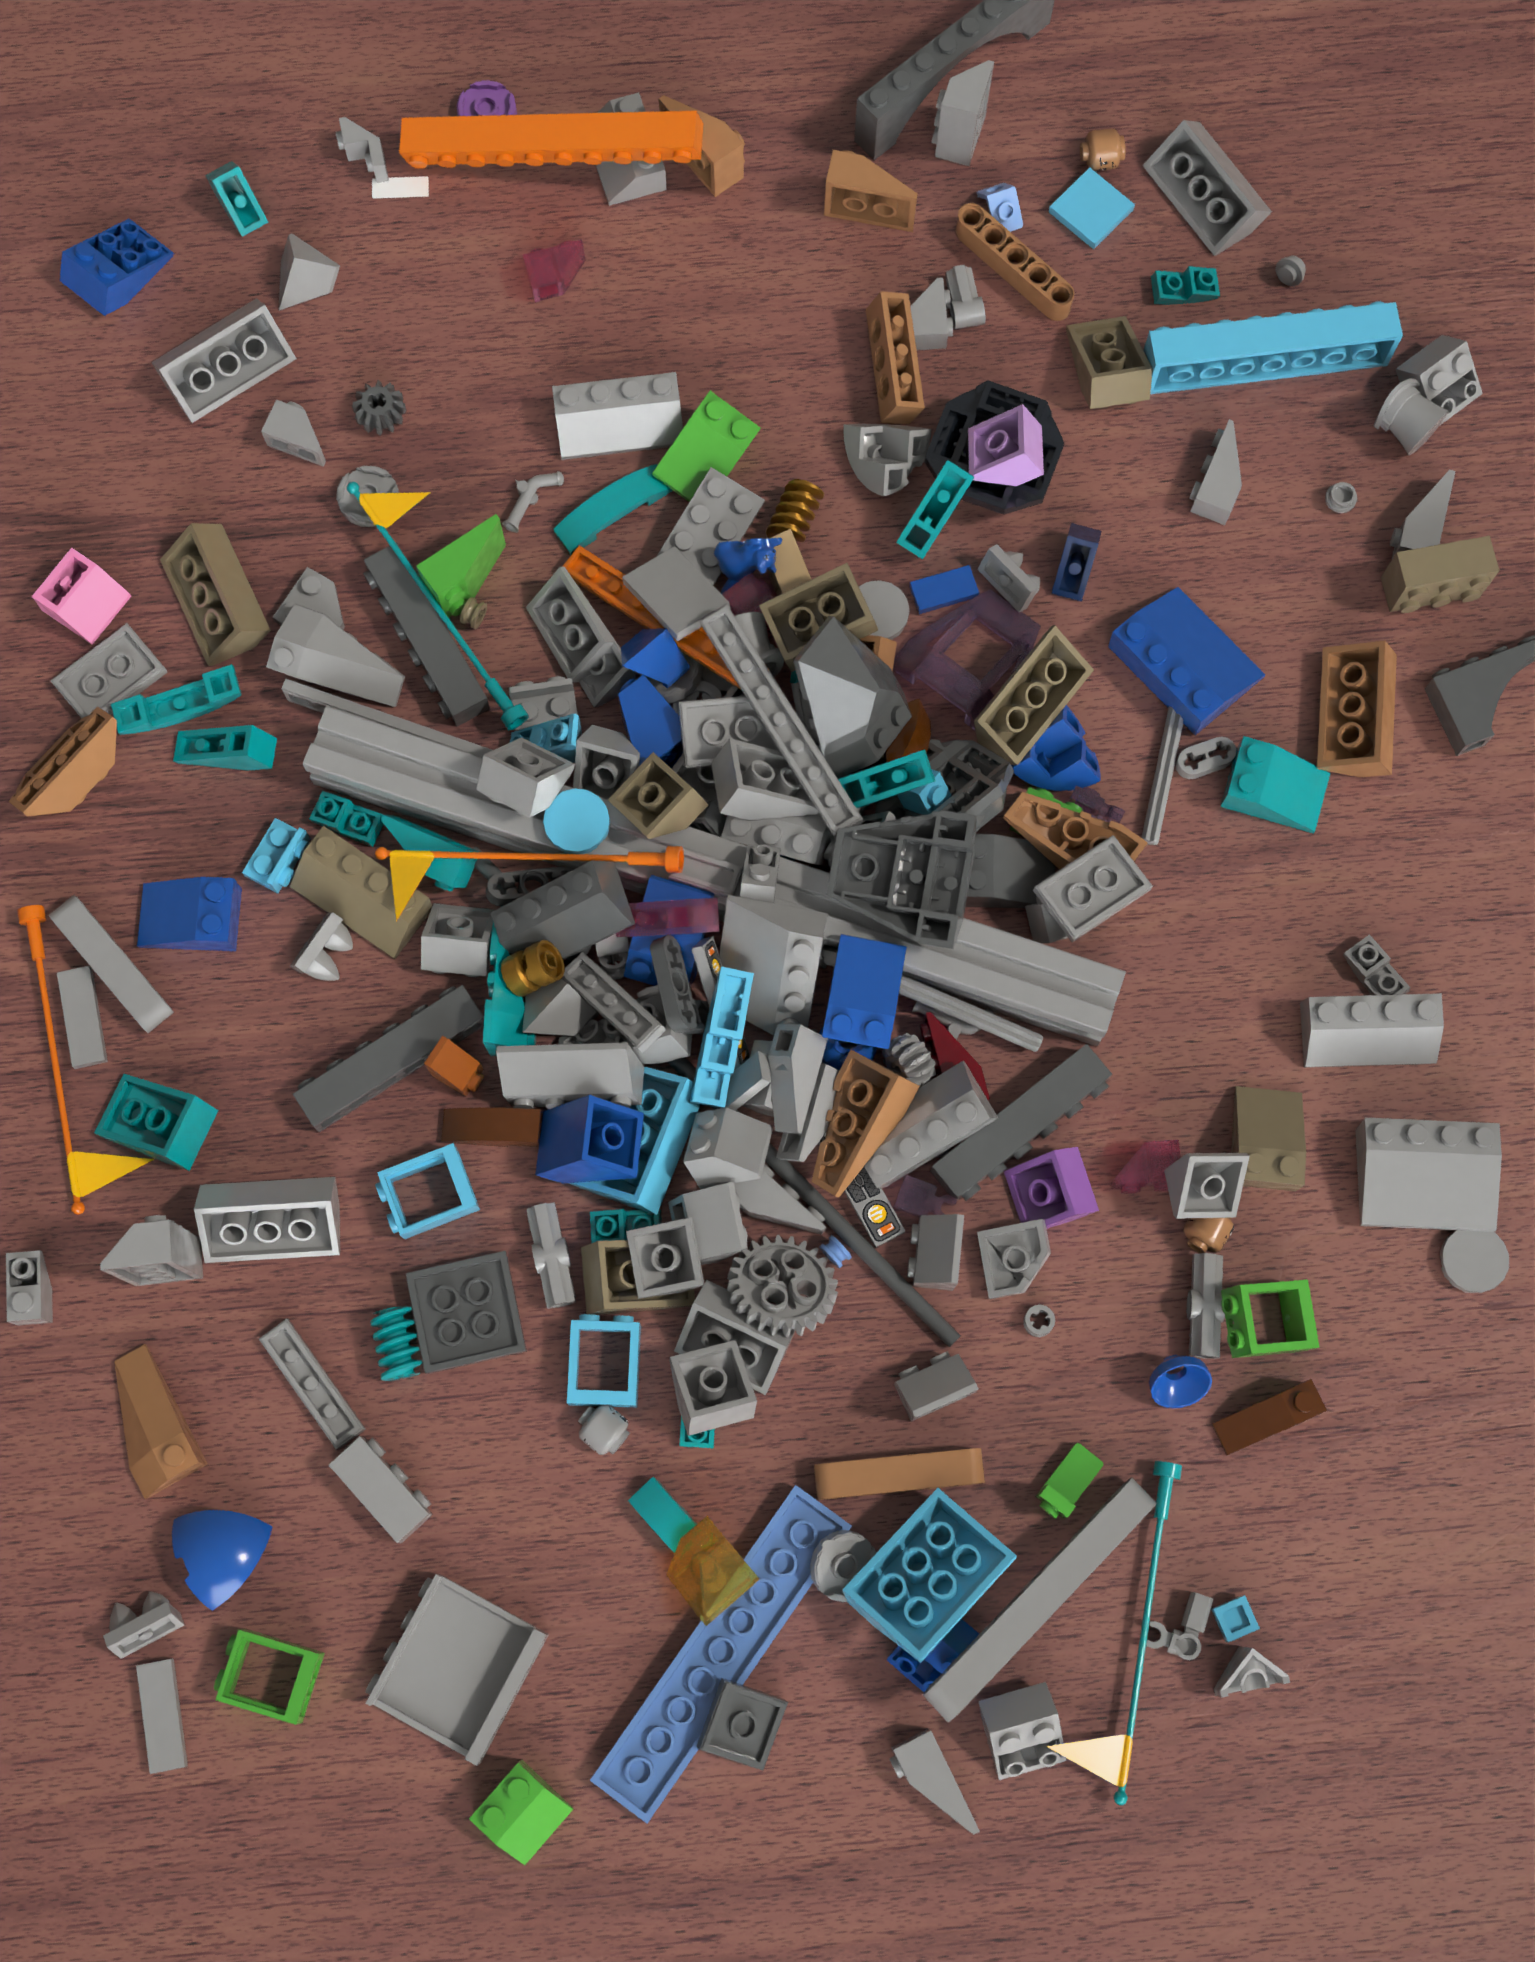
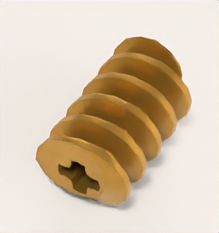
[766,479,824,542]

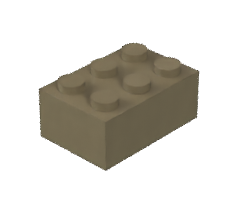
[1381,536,1500,613]
[759,563,878,672]

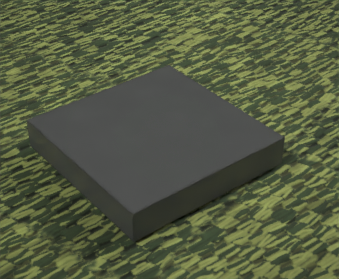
[697,1678,788,1771]

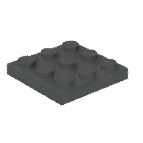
[406,1251,527,1374]

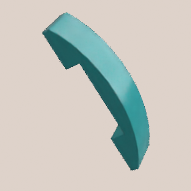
[553,464,673,555]
[111,664,242,735]

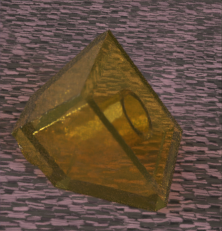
[666,1516,760,1626]

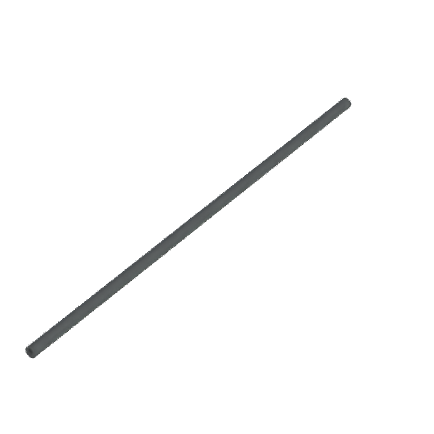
[472,847,961,1348]

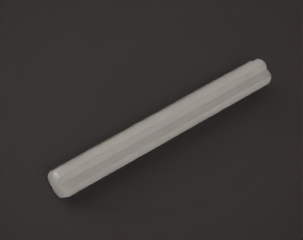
[1141,706,1184,845]
[899,975,1043,1052]

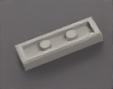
[57,966,108,1069]
[136,1658,188,1774]

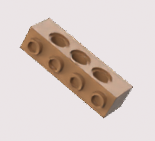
[866,291,925,425]

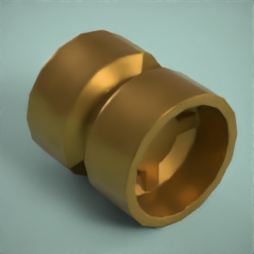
[501,940,565,997]

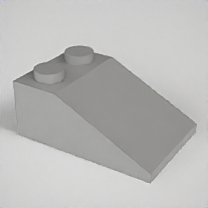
[711,738,819,820]

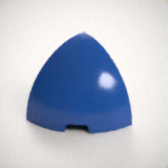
[1011,705,1101,791]
[172,1510,272,1611]

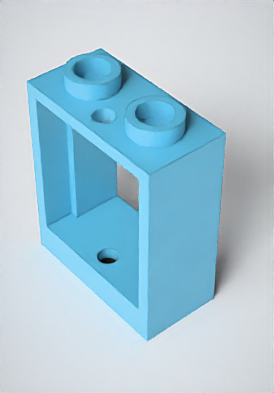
[375,1143,480,1239]
[567,1314,641,1408]

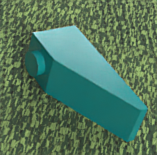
[896,460,975,559]
[173,725,277,770]
[838,750,935,809]
[381,815,479,891]

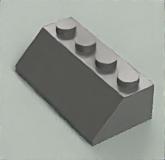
[491,860,635,959]

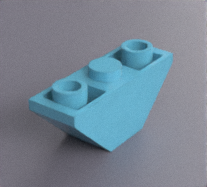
[509,714,582,763]

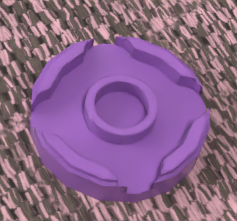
[456,80,517,116]

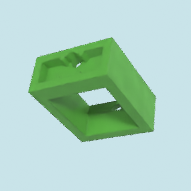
[1221,1280,1320,1358]
[214,1629,325,1725]

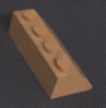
[1317,640,1397,777]

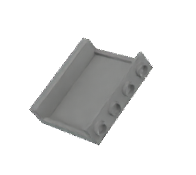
[365,1574,549,1766]

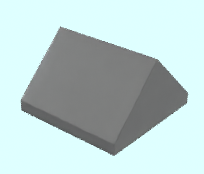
[1164,1153,1250,1219]
[626,1217,705,1299]

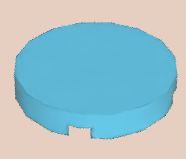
[543,788,610,854]

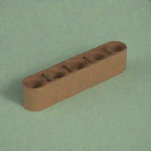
[955,203,1075,321]
[814,1448,985,1500]

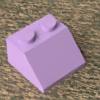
[968,404,1044,486]

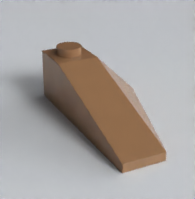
[1003,792,1148,870]
[812,1050,920,1198]
[114,1344,208,1499]

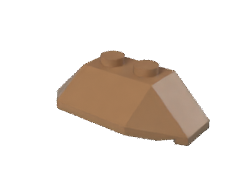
[9,707,117,817]

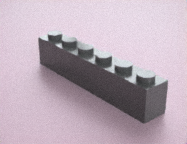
[363,542,490,726]
[293,985,484,1133]
[930,1044,1112,1202]

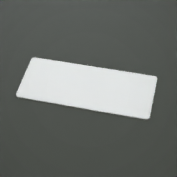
[372,176,429,199]

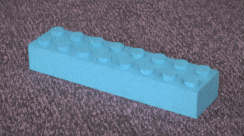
[1143,301,1403,394]

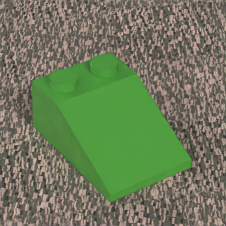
[652,391,761,502]
[416,514,506,618]

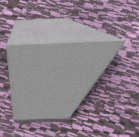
[279,234,340,311]
[523,979,597,1037]
[1214,1646,1291,1697]

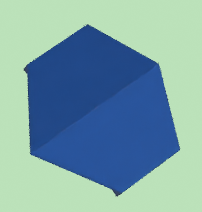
[621,628,690,689]

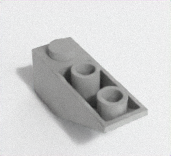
[1189,419,1242,525]
[768,1024,828,1134]
[734,1164,826,1235]

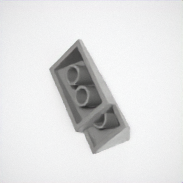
[526,567,636,707]

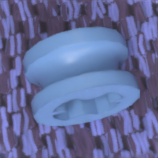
[819,1235,852,1269]

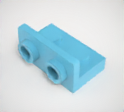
[242,818,311,893]

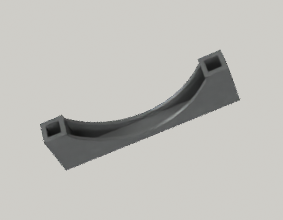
[854,0,1054,161]
[1425,635,1535,756]

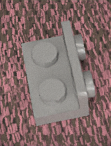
[508,676,578,731]

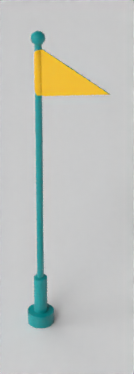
[347,482,529,730]
[1046,1461,1182,1805]

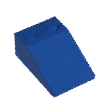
[624,875,715,987]
[137,877,242,951]
[822,934,907,1049]

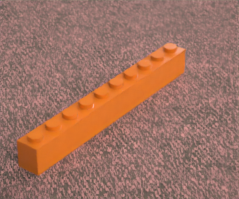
[399,111,703,168]

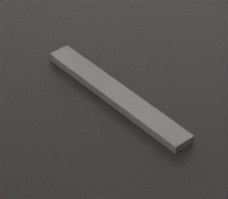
[699,604,863,839]
[281,679,493,758]

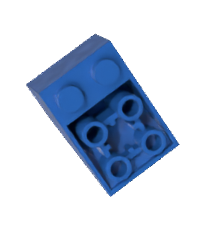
[60,218,174,316]

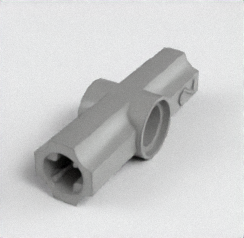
[527,1202,576,1309]
[1186,1253,1225,1359]

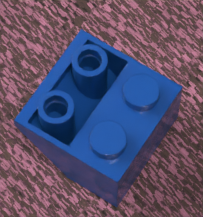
[886,1618,979,1692]

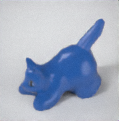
[714,538,782,599]

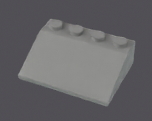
[719,895,828,1035]
[1355,1118,1502,1232]

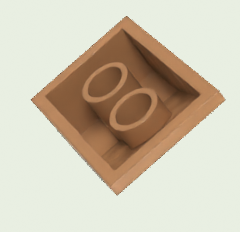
[659,95,745,197]
[824,150,918,232]

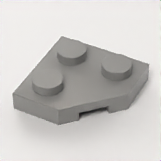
[273,567,345,629]
[977,1219,1051,1299]

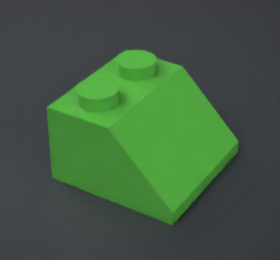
[469,1760,574,1865]

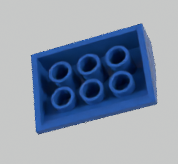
[1108,587,1265,736]

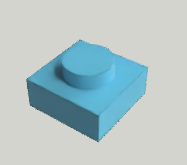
[1211,1595,1260,1642]

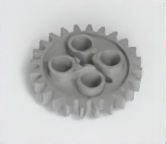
[727,1235,838,1337]

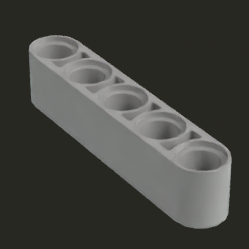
[48,894,174,1033]

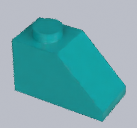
[205,161,268,237]

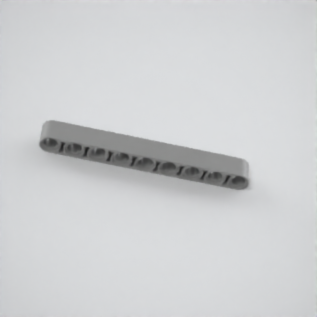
[923,1478,1156,1722]

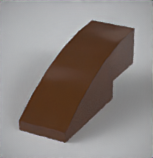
[886,699,931,762]
[441,1108,543,1147]

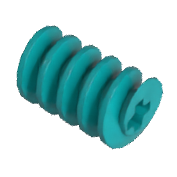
[370,1306,423,1381]

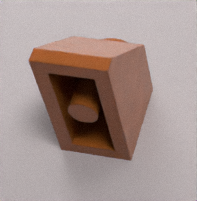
[424,1035,484,1097]

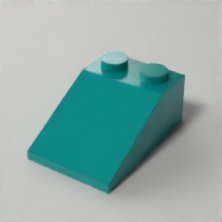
[1220,736,1330,834]
[94,1074,219,1171]

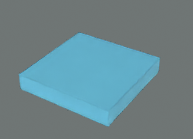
[1049,168,1135,250]

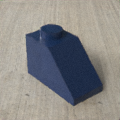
[1051,523,1101,602]

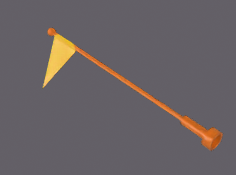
[375,846,684,922]
[17,905,155,1215]

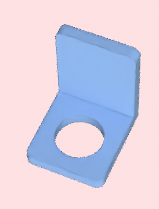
[977,183,1023,232]

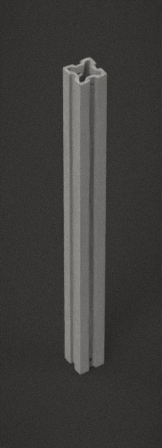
[303,706,1126,1047]

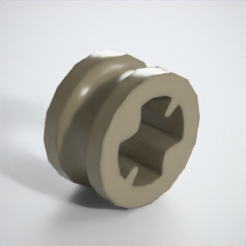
[460,597,487,629]

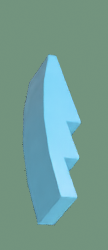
[690,966,754,1108]

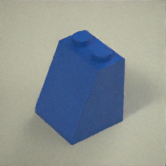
[618,675,683,769]
[535,1095,644,1184]

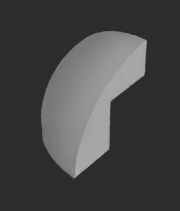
[843,424,932,496]

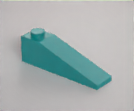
[483,922,536,1056]

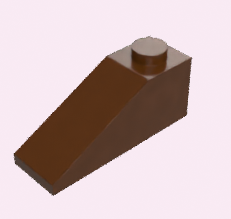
[1212,1379,1327,1455]

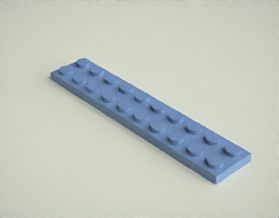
[590,1485,852,1824]

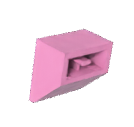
[32,548,131,645]

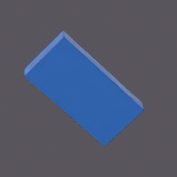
[909,565,979,614]

